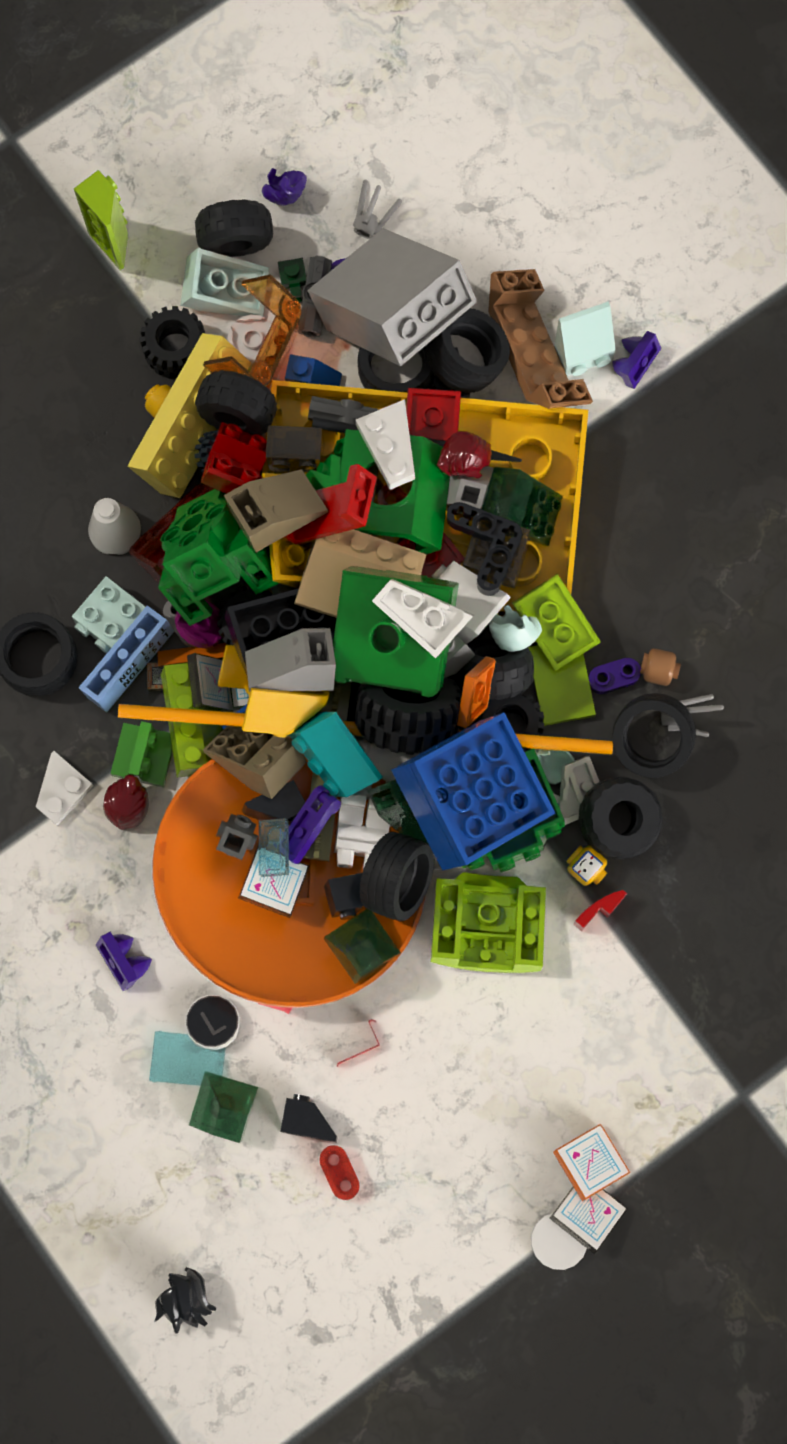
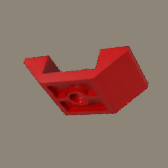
[201,422,271,494]

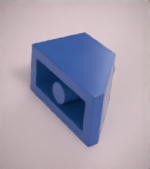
[285,354,342,386]

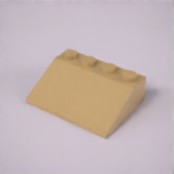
[294,529,426,618]

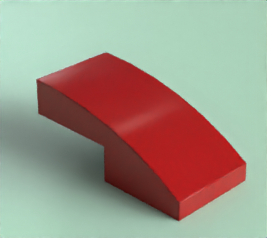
[573,890,627,931]

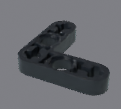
[447,502,522,596]

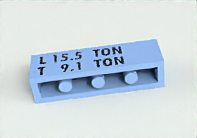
[79,605,174,713]

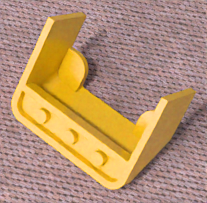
[217,645,329,737]

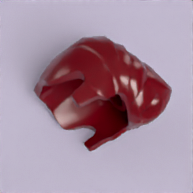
[437,431,492,479]
[103,775,149,830]

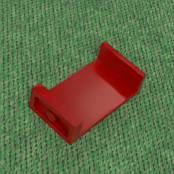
[284,464,377,544]

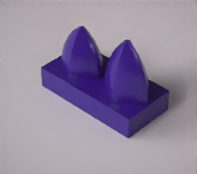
[612,331,662,389]
[96,931,152,991]

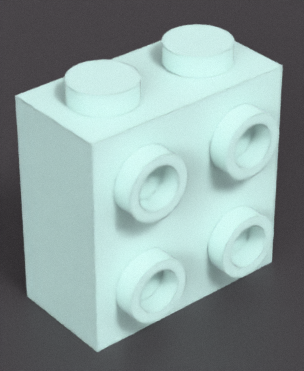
[72,576,145,653]

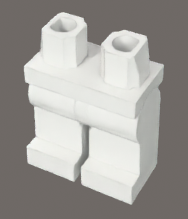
[334,794,394,869]

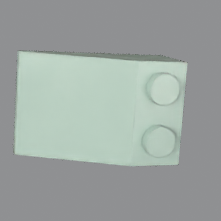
[180,248,269,316]
[554,301,615,376]

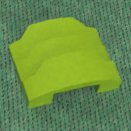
[430,872,546,973]

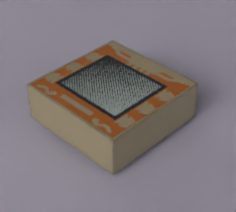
[147,663,174,691]

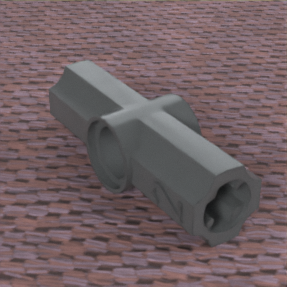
[298,256,332,338]
[308,396,380,425]

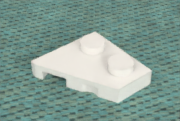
[36,751,94,826]
[559,756,599,825]

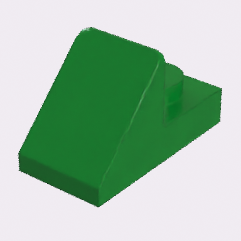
[306,454,341,491]

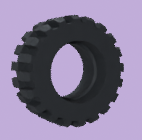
[355,677,462,755]

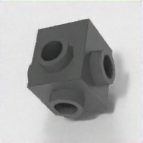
[216,814,258,860]

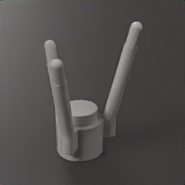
[353,180,402,239]
[661,694,724,737]

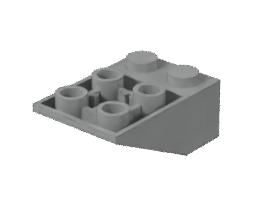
[245,628,336,692]

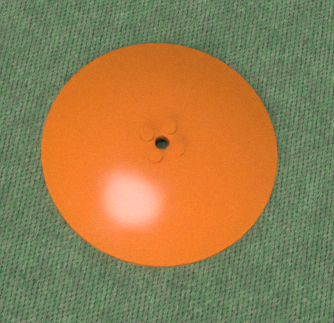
[152,756,426,1007]

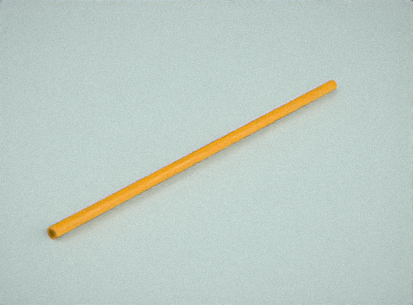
[118,704,613,755]

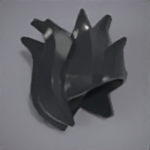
[154,1267,216,1334]

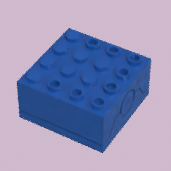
[391,712,555,870]

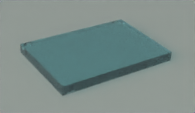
[149,1030,226,1089]

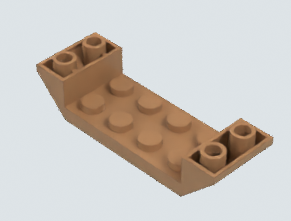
[488,269,593,409]

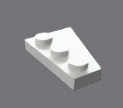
[356,399,415,490]
[372,579,474,658]

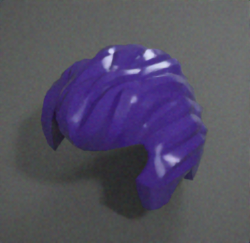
[262,168,307,206]

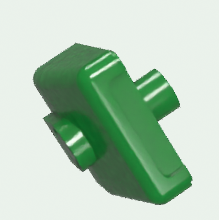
[333,566,459,697]

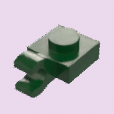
[278,258,306,304]

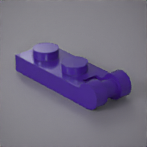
[276,785,341,864]

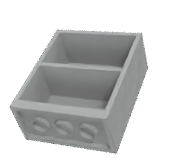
[307,228,477,366]

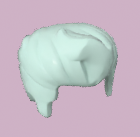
[489,605,542,652]

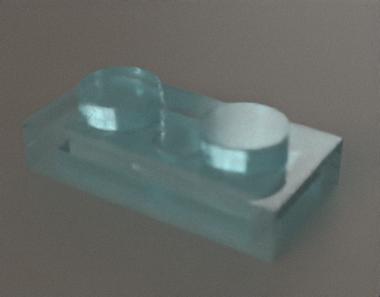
[259,818,289,877]

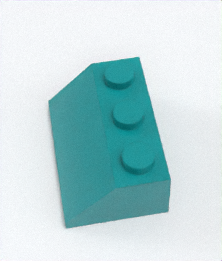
[290,712,383,797]

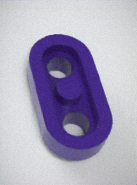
[588,658,641,694]

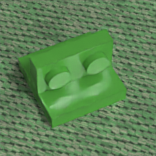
[110,721,173,787]

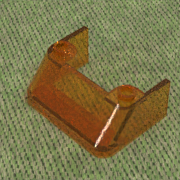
[203,274,301,390]

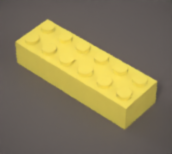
[127,333,254,498]

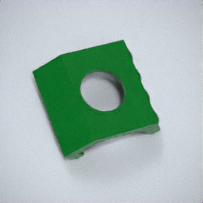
[334,429,450,555]

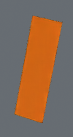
[158,643,227,666]

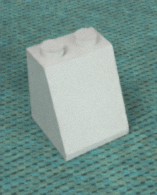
[432,561,511,644]

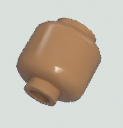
[640,648,681,686]

